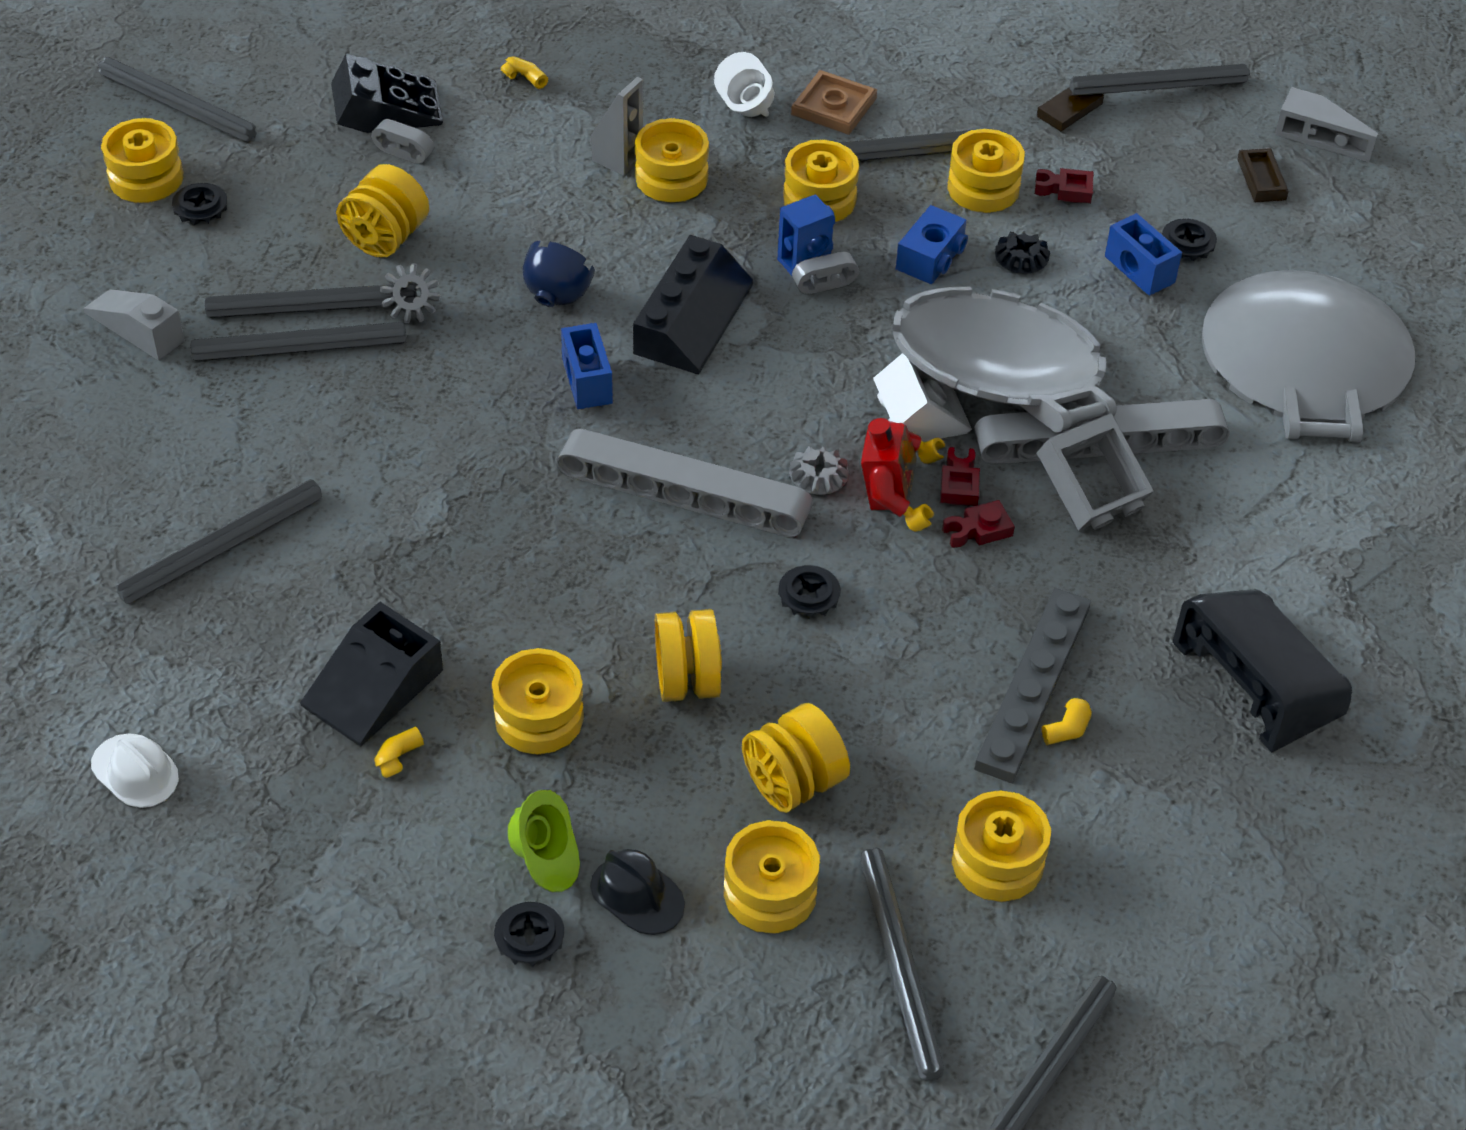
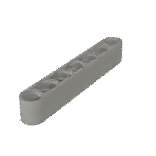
[974,399,1230,464]
[556,429,813,537]

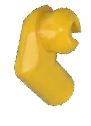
[501,56,548,89]
[1041,698,1092,745]
[375,726,424,778]

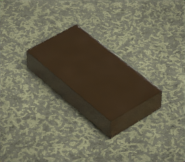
[1037,87,1104,132]
[1237,148,1289,202]

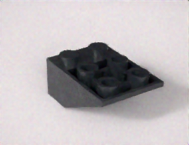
[331,54,443,133]
[300,602,443,747]

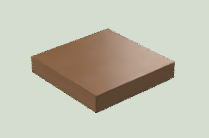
[791,70,877,135]

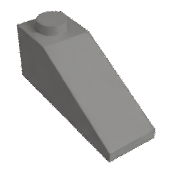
[590,77,643,176]
[1275,87,1378,162]
[83,289,185,361]

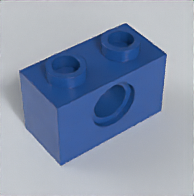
[777,194,835,276]
[895,205,968,285]
[1105,213,1182,296]
[561,323,613,410]

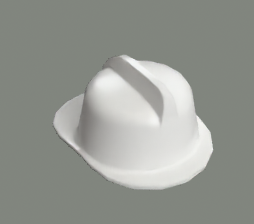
[714,52,775,117]
[91,733,179,808]

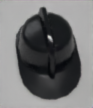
[590,849,685,935]

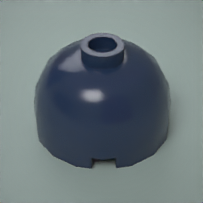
[523,241,595,307]

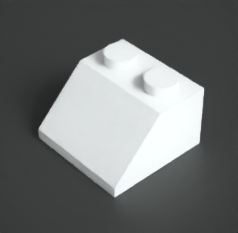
[873,353,972,442]

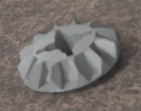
[789,445,849,495]

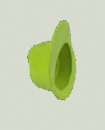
[507,790,580,892]

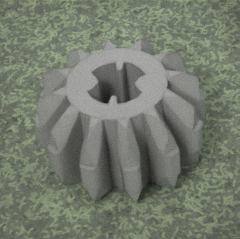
[380,263,441,324]

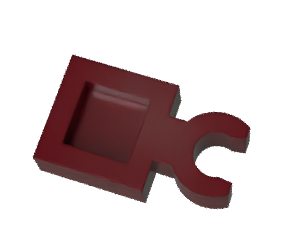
[1034,168,1094,204]
[940,447,980,506]
[942,500,1015,548]

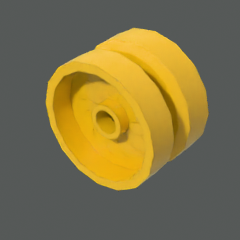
[101,118,184,203]
[635,118,709,203]
[947,129,1025,213]
[783,140,859,222]
[655,609,722,702]
[492,648,584,755]
[952,790,1051,902]
[723,820,820,934]

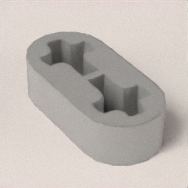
[371,119,434,164]
[792,252,859,294]

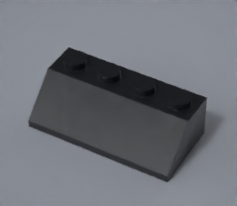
[633,235,753,375]

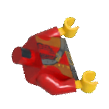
[861,418,945,532]

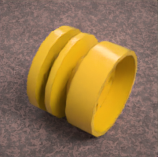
[336,164,430,257]
[742,703,850,813]

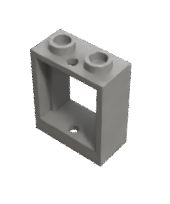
[1036,413,1154,531]

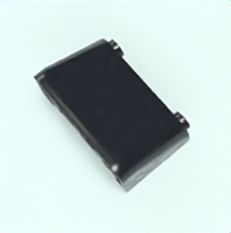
[1172,589,1352,753]

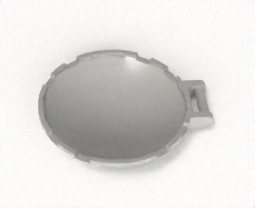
[1202,270,1415,442]
[892,287,1117,432]

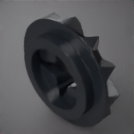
[172,183,227,225]
[1162,219,1217,261]
[995,231,1050,274]
[778,565,841,619]
[494,902,564,967]

